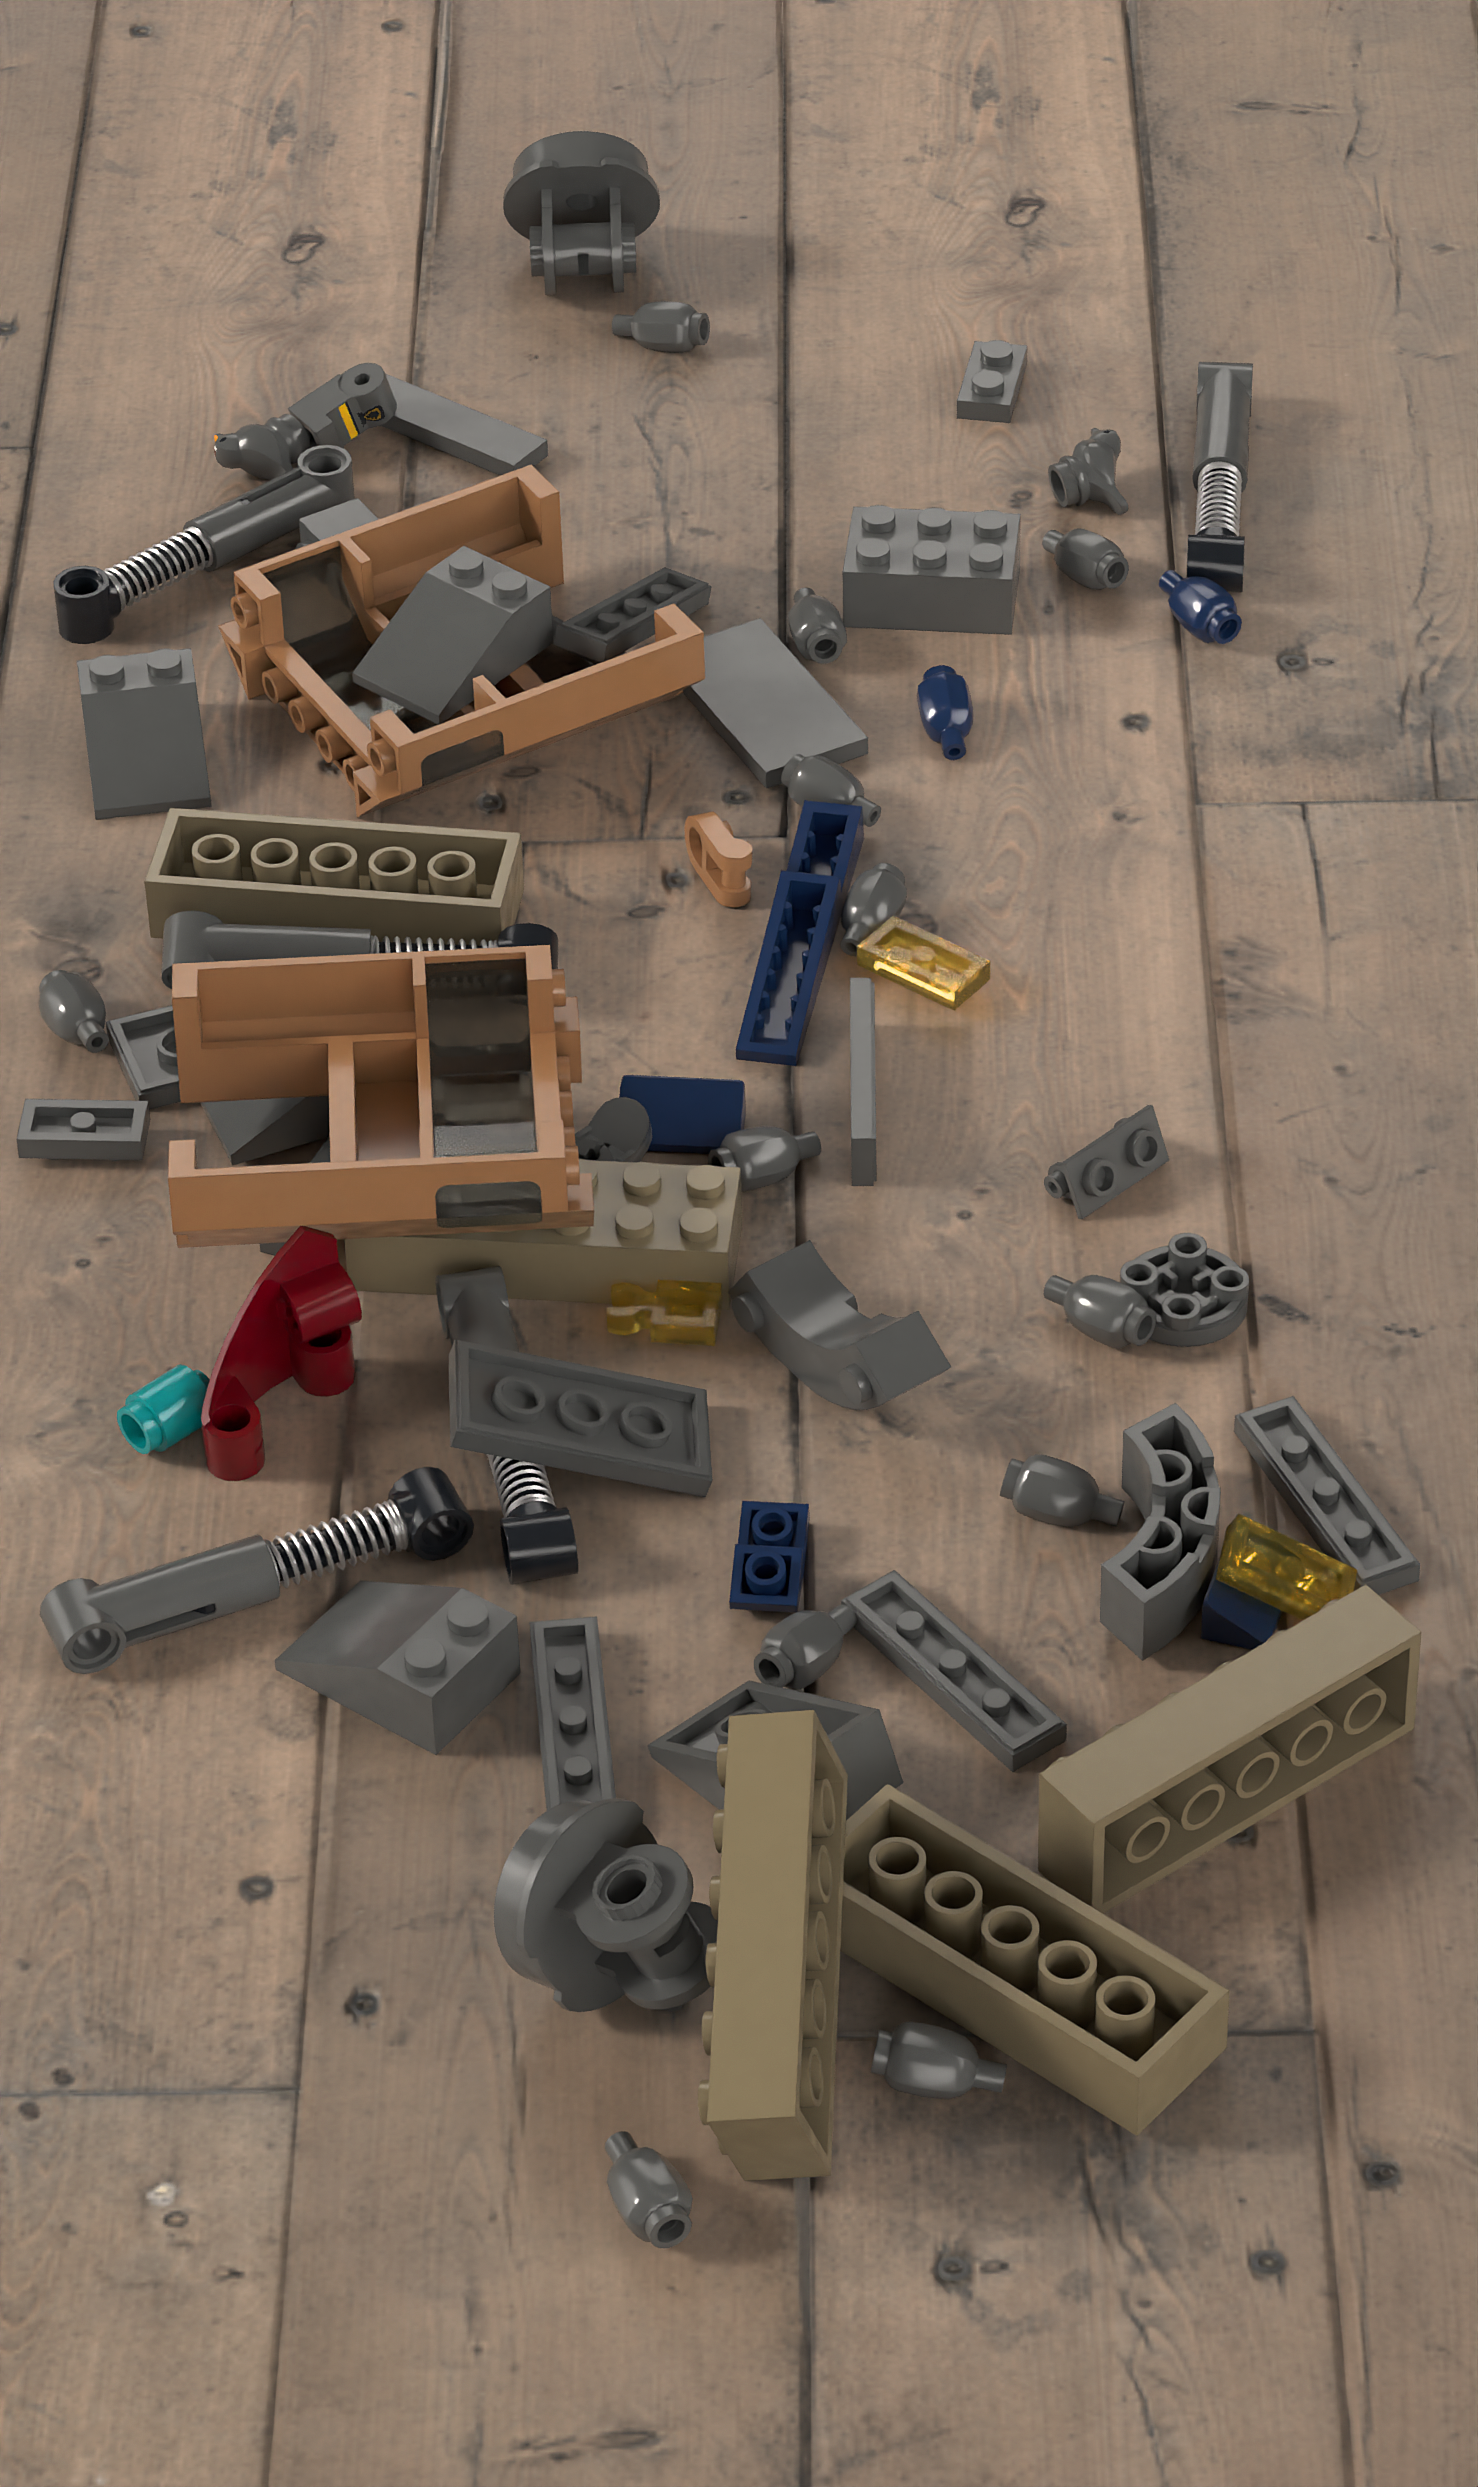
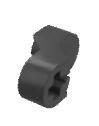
[575,1097,652,1162]

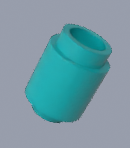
[117,1364,210,1454]

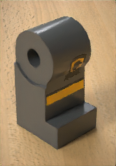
[288,363,397,449]

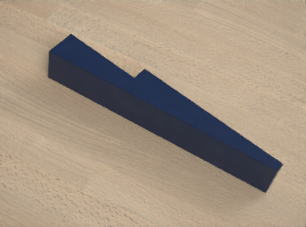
[736,800,864,1066]

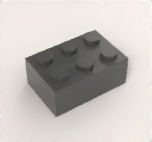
[842,505,1021,635]

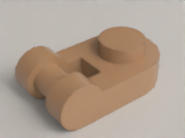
[684,811,753,908]

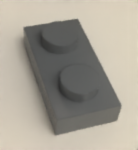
[957,340,1027,423]
[16,1099,150,1161]

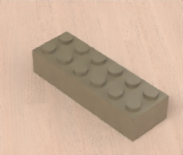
[144,808,524,945]
[344,1159,742,1310]
[1038,1584,1421,1914]
[698,1710,848,2181]
[840,1784,1230,2136]

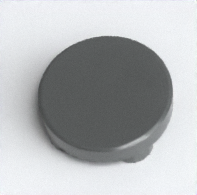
[1120,1233,1249,1347]

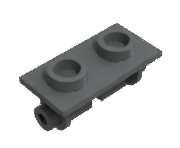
[1044,1105,1169,1219]

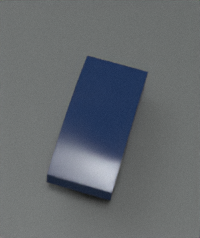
[729,1501,810,1612]

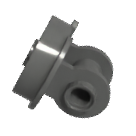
[503,131,660,295]
[494,1798,718,2012]

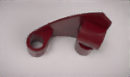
[201,1226,362,1481]

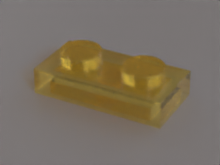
[857,916,990,1011]
[1216,1514,1357,1620]

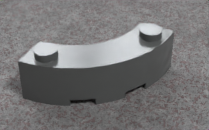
[728,1240,951,1410]
[1100,1403,1221,1661]

